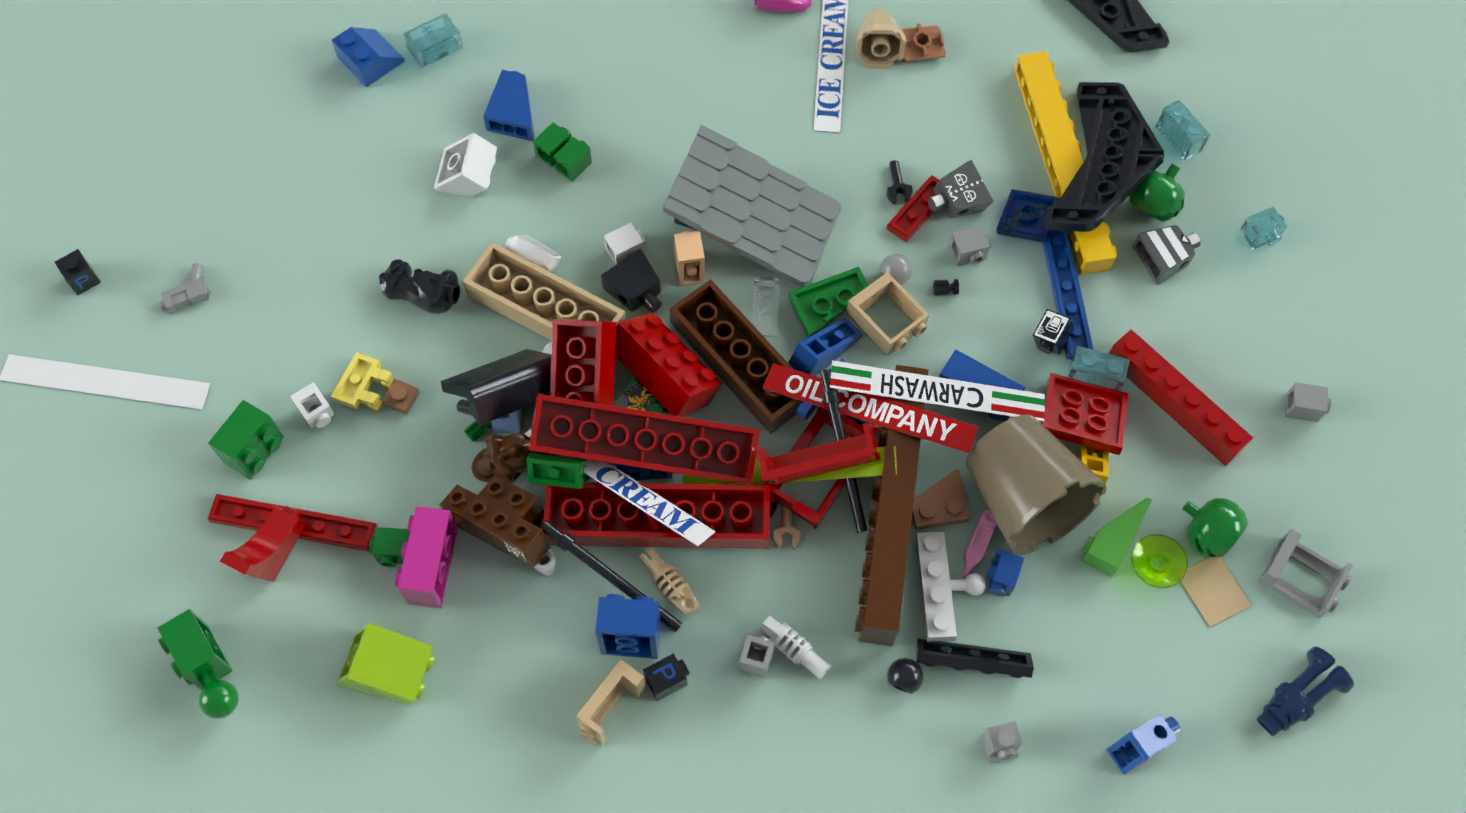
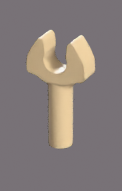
[773,507,801,550]

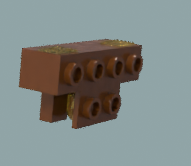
[439,475,550,569]

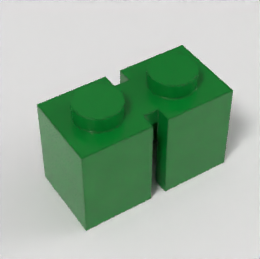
[533,122,592,182]

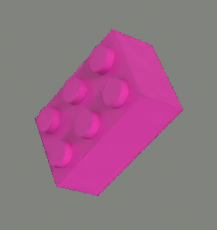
[395,506,458,609]

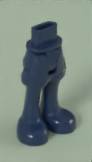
[1257,646,1354,736]

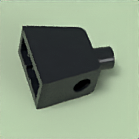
[601,249,662,313]

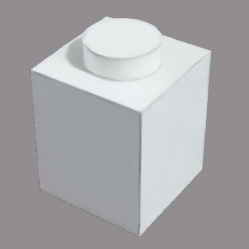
[604,223,646,265]

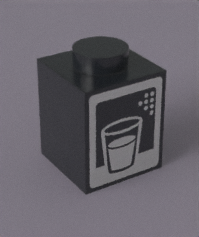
[1032,309,1074,355]

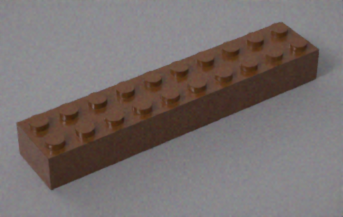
[855,365,929,647]

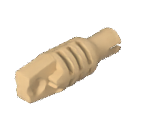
[639,547,700,617]

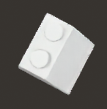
[433,132,497,196]

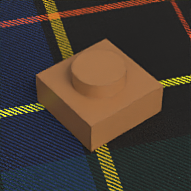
[382,379,420,414]

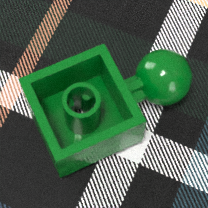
[157,609,239,719]

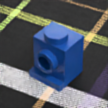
[986,548,1024,596]

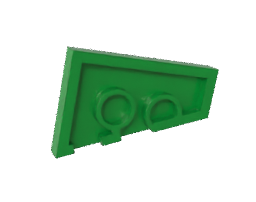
[788,267,869,337]

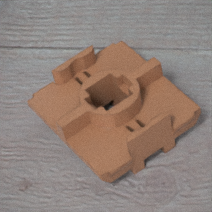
[901,23,946,62]

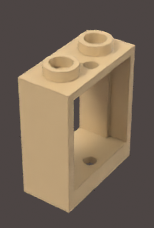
[846,272,929,356]

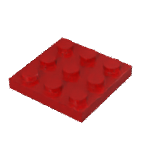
[1041,373,1129,455]

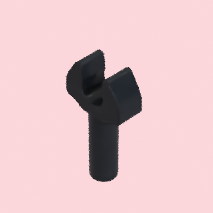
[887,160,913,205]

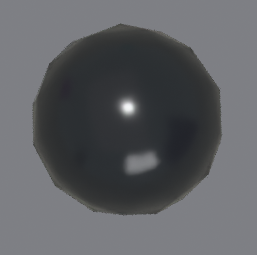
[887,658,923,694]

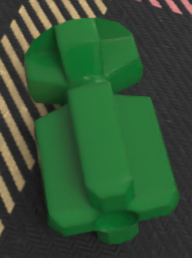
[464,421,492,442]

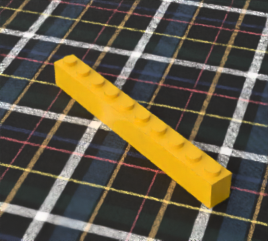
[1014,51,1117,275]

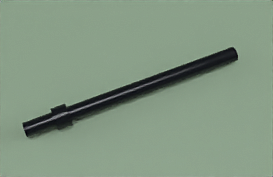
[820,369,868,533]
[541,520,682,632]

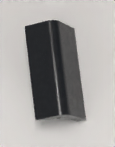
[441,349,551,426]

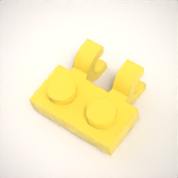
[331,352,394,412]

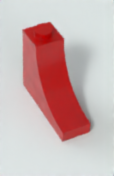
[220,505,307,582]

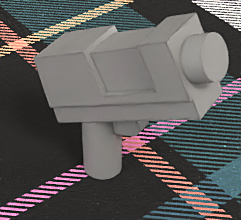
[159,263,212,314]

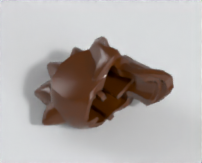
[471,430,543,483]

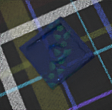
[997,189,1060,243]

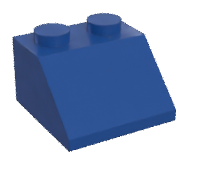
[331,27,405,87]

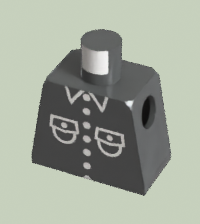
[928,160,993,219]

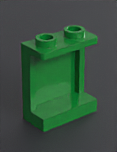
[527,453,590,489]

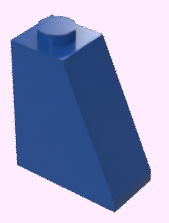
[483,70,535,141]

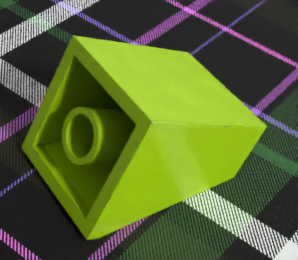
[336,623,435,705]

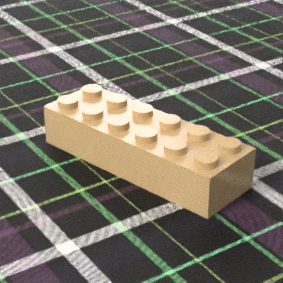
[463,242,626,341]

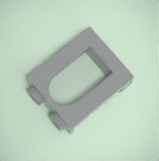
[1258,529,1353,618]

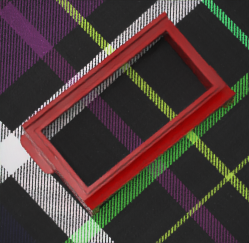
[763,406,864,529]
[751,423,881,485]

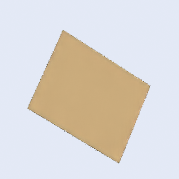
[1176,557,1252,627]

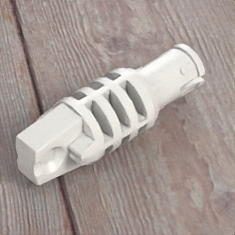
[761,616,831,680]

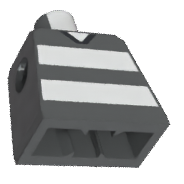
[1132,225,1201,285]

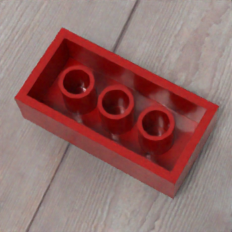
[615,312,723,417]
[550,319,617,406]

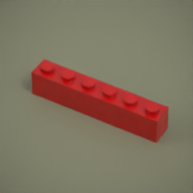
[1106,329,1254,466]

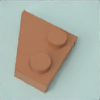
[912,470,970,530]

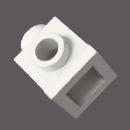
[290,382,335,429]

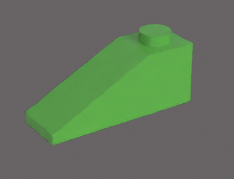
[1081,497,1152,577]

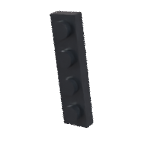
[916,638,1034,678]

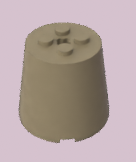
[966,415,1106,555]

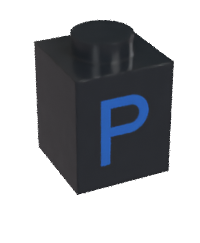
[54,249,101,295]
[643,653,690,701]

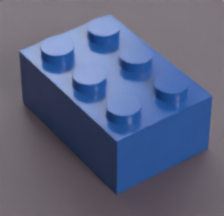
[595,594,661,659]

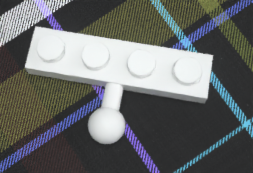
[915,532,986,642]

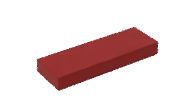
[886,175,939,243]

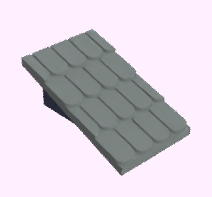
[663,125,842,288]

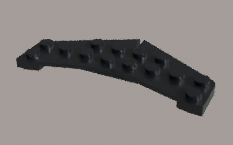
[1067,0,1170,52]
[1045,82,1164,232]

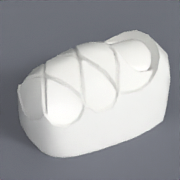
[504,234,562,272]

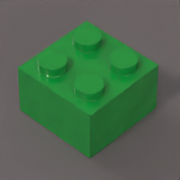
[208,400,284,480]

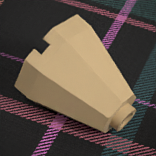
[856,9,906,69]

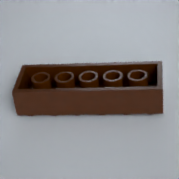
[670,279,803,434]

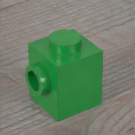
[369,527,410,567]

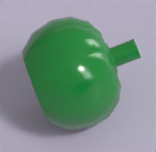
[1129,163,1185,222]
[1182,498,1248,558]

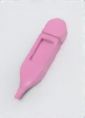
[963,509,997,578]

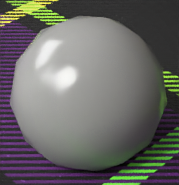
[880,254,912,285]

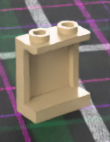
[576,659,646,745]

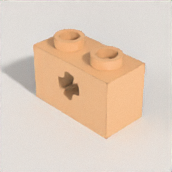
[674,231,705,287]

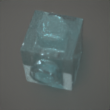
[1240,207,1287,250]

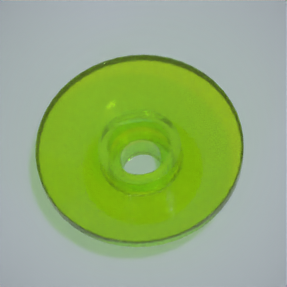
[1131,534,1188,588]

